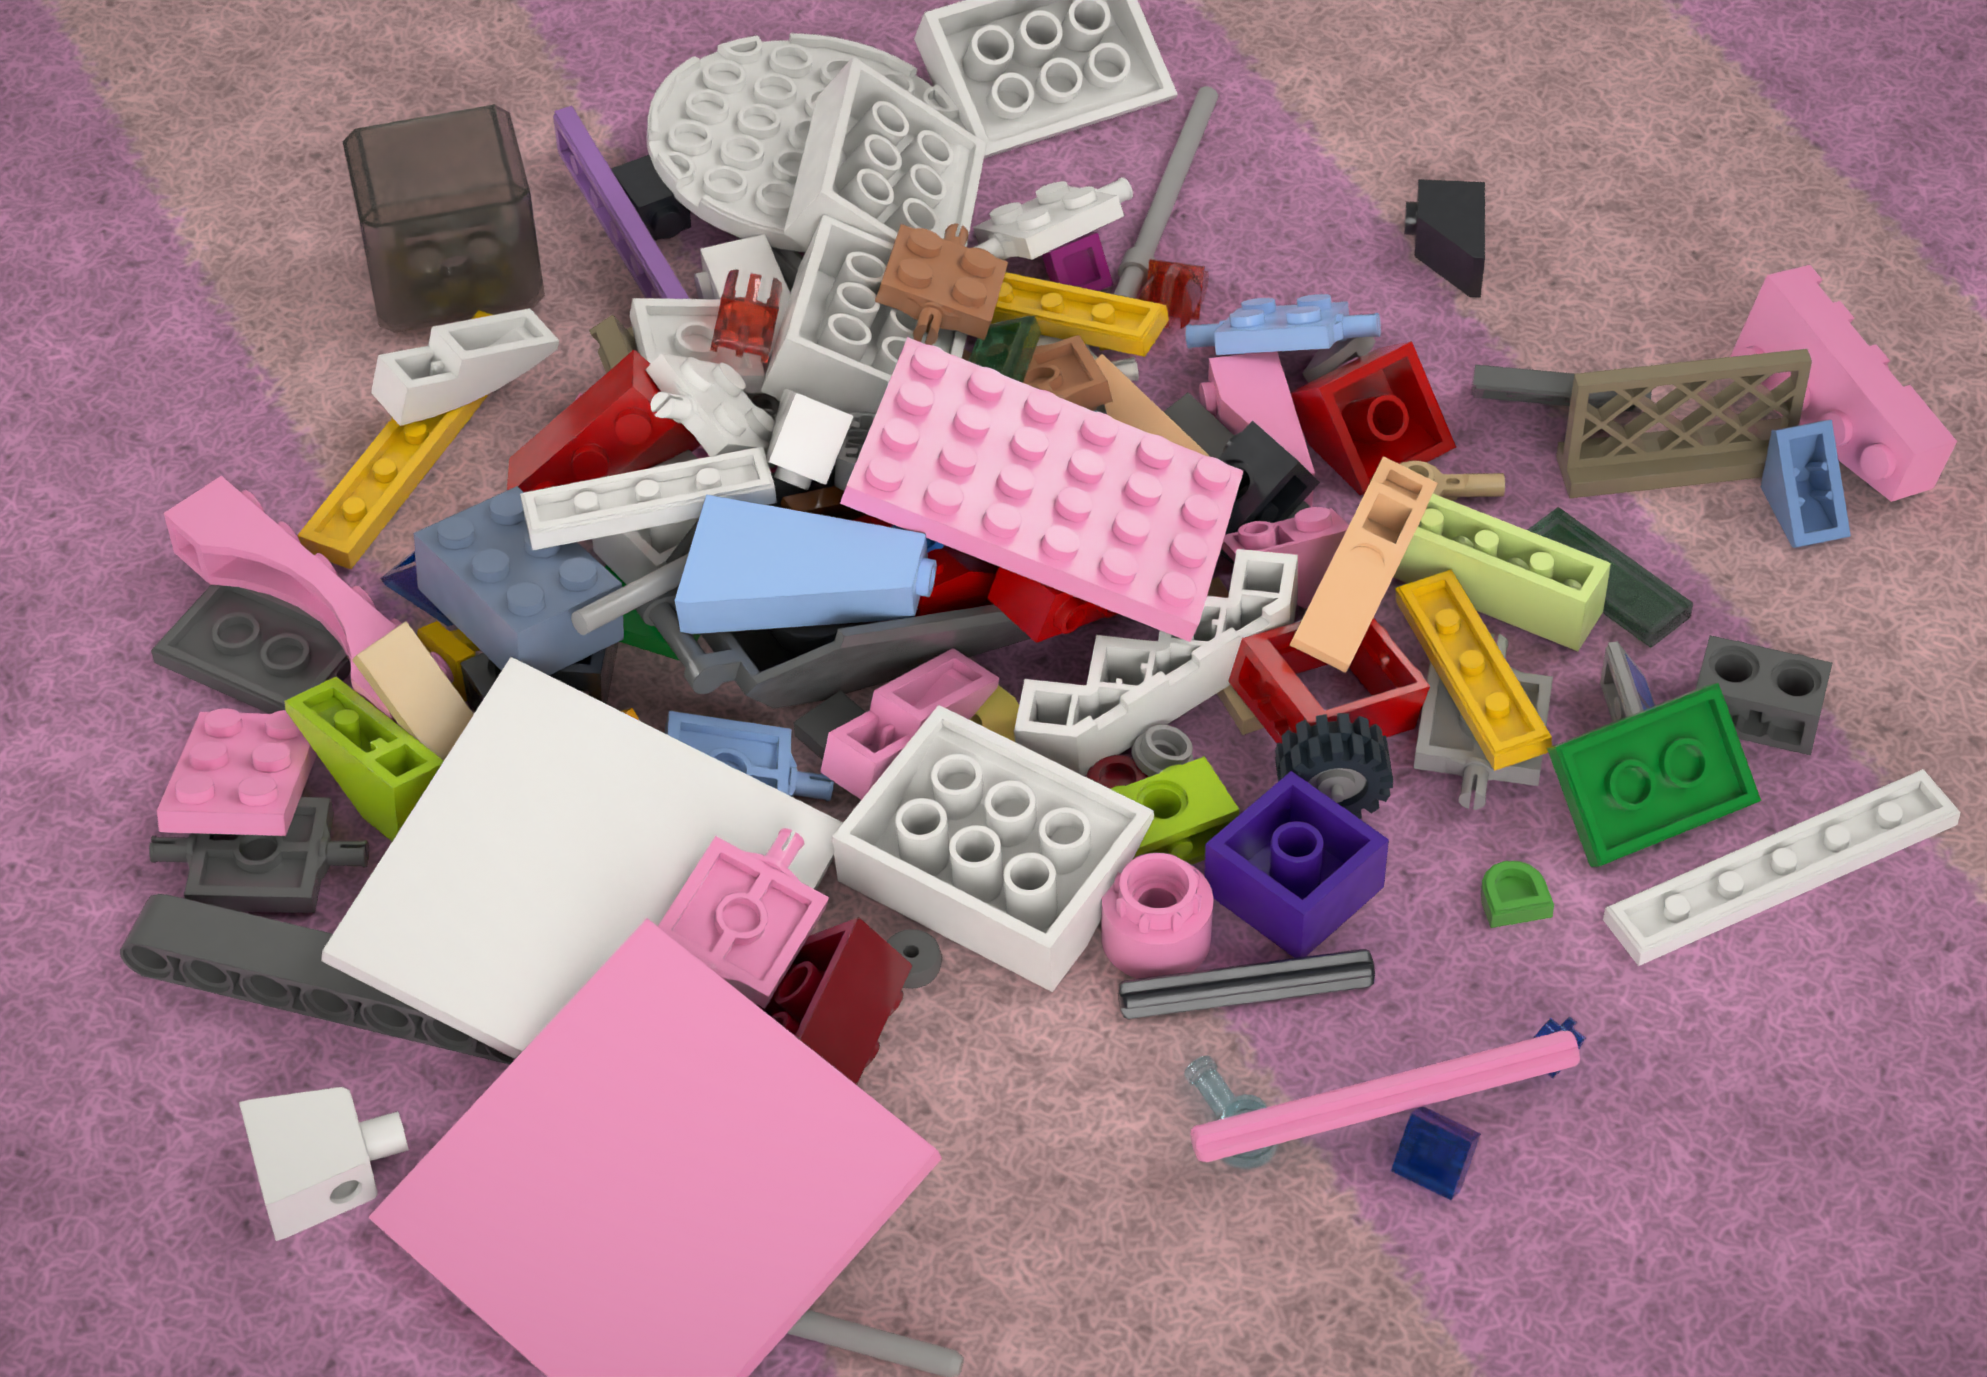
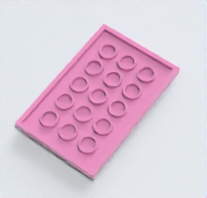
[840,337,1243,642]

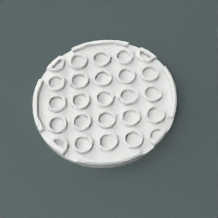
[647,33,968,252]

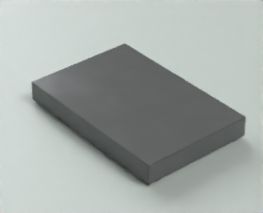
[1471,364,1652,413]
[151,585,351,714]

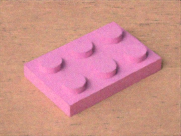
[157,708,317,836]

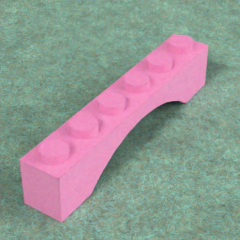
[164,476,454,725]

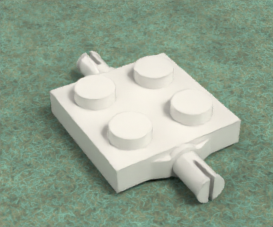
[973,177,1133,260]
[645,353,777,468]

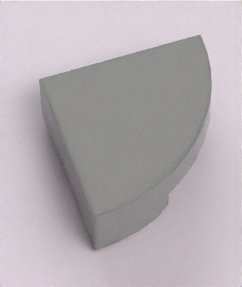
[1302,337,1376,383]

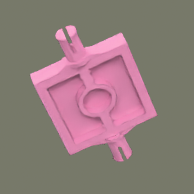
[658,828,829,1008]

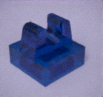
[1391,1106,1481,1200]

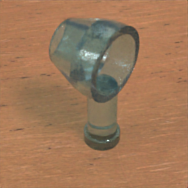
[1184,1056,1279,1169]

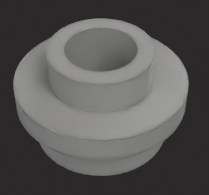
[1132,725,1194,777]

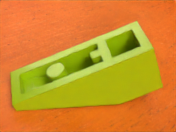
[284,677,444,841]

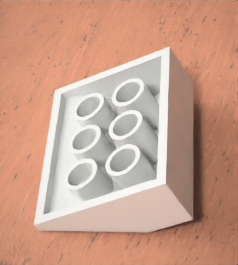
[914,0,1178,158]
[783,56,987,249]
[761,214,967,414]
[832,705,1154,992]

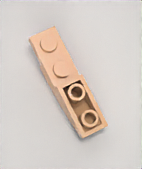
[1290,456,1438,673]

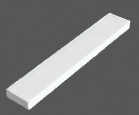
[1603,769,1961,966]

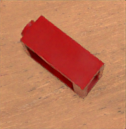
[1228,617,1430,744]

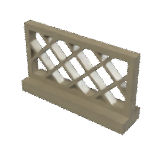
[1556,349,1812,499]

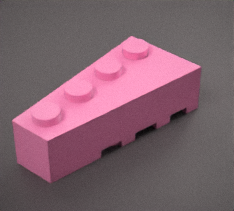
[1730,265,1957,502]

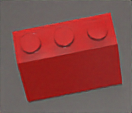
[506,350,701,493]

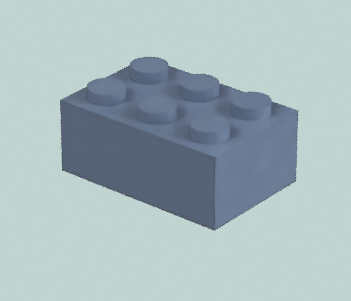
[413,486,624,675]

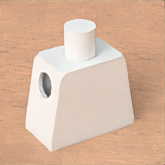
[239,1087,409,1241]

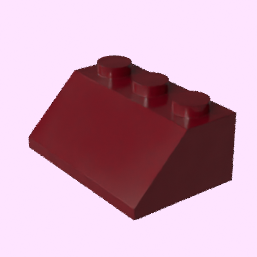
[753,917,913,1085]

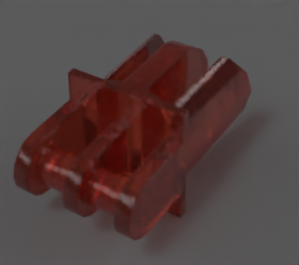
[1138,259,1209,329]
[710,269,782,363]

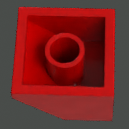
[1290,341,1456,495]

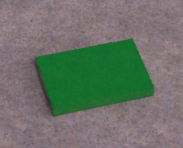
[1547,683,1761,867]

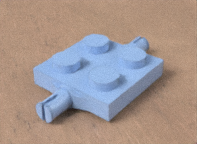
[1185,294,1381,355]
[664,711,834,801]

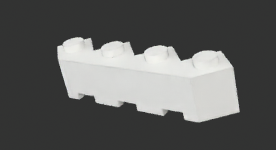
[1014,549,1298,776]

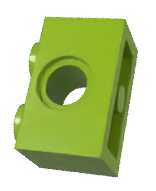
[1111,756,1240,865]

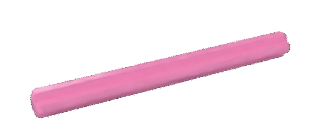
[1191,1031,1580,1162]

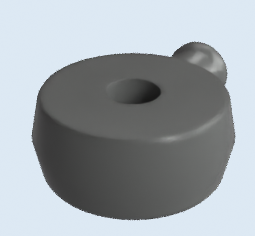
[886,929,942,989]

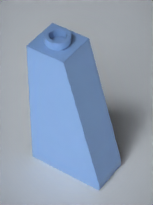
[675,494,937,634]

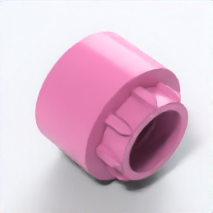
[1101,853,1213,979]

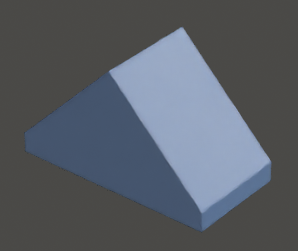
[1761,420,1851,548]

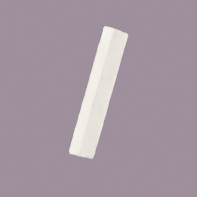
[520,447,777,550]

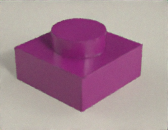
[1042,231,1114,291]

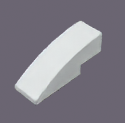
[371,308,559,426]

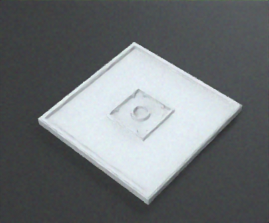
[321,657,843,1059]

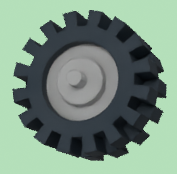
[1275,713,1393,819]

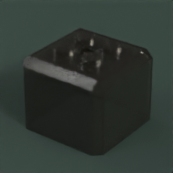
[342,104,545,333]

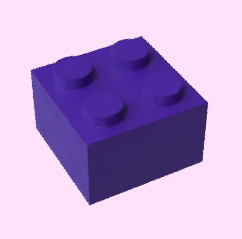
[1204,771,1389,958]

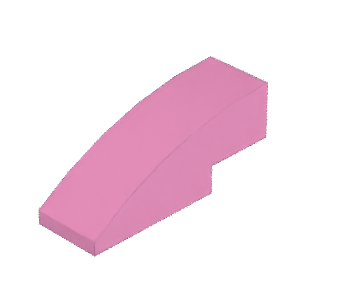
[820,648,999,800]

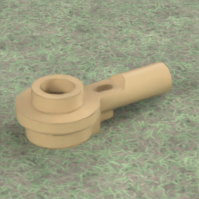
[1400,461,1505,501]

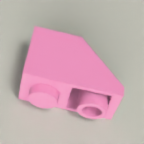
[1221,507,1349,609]

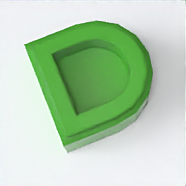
[1480,861,1554,928]

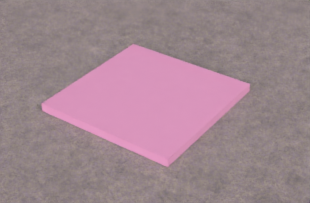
[368,918,942,1377]

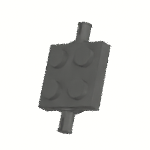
[149,797,369,913]

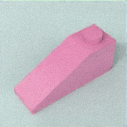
[1199,352,1315,507]

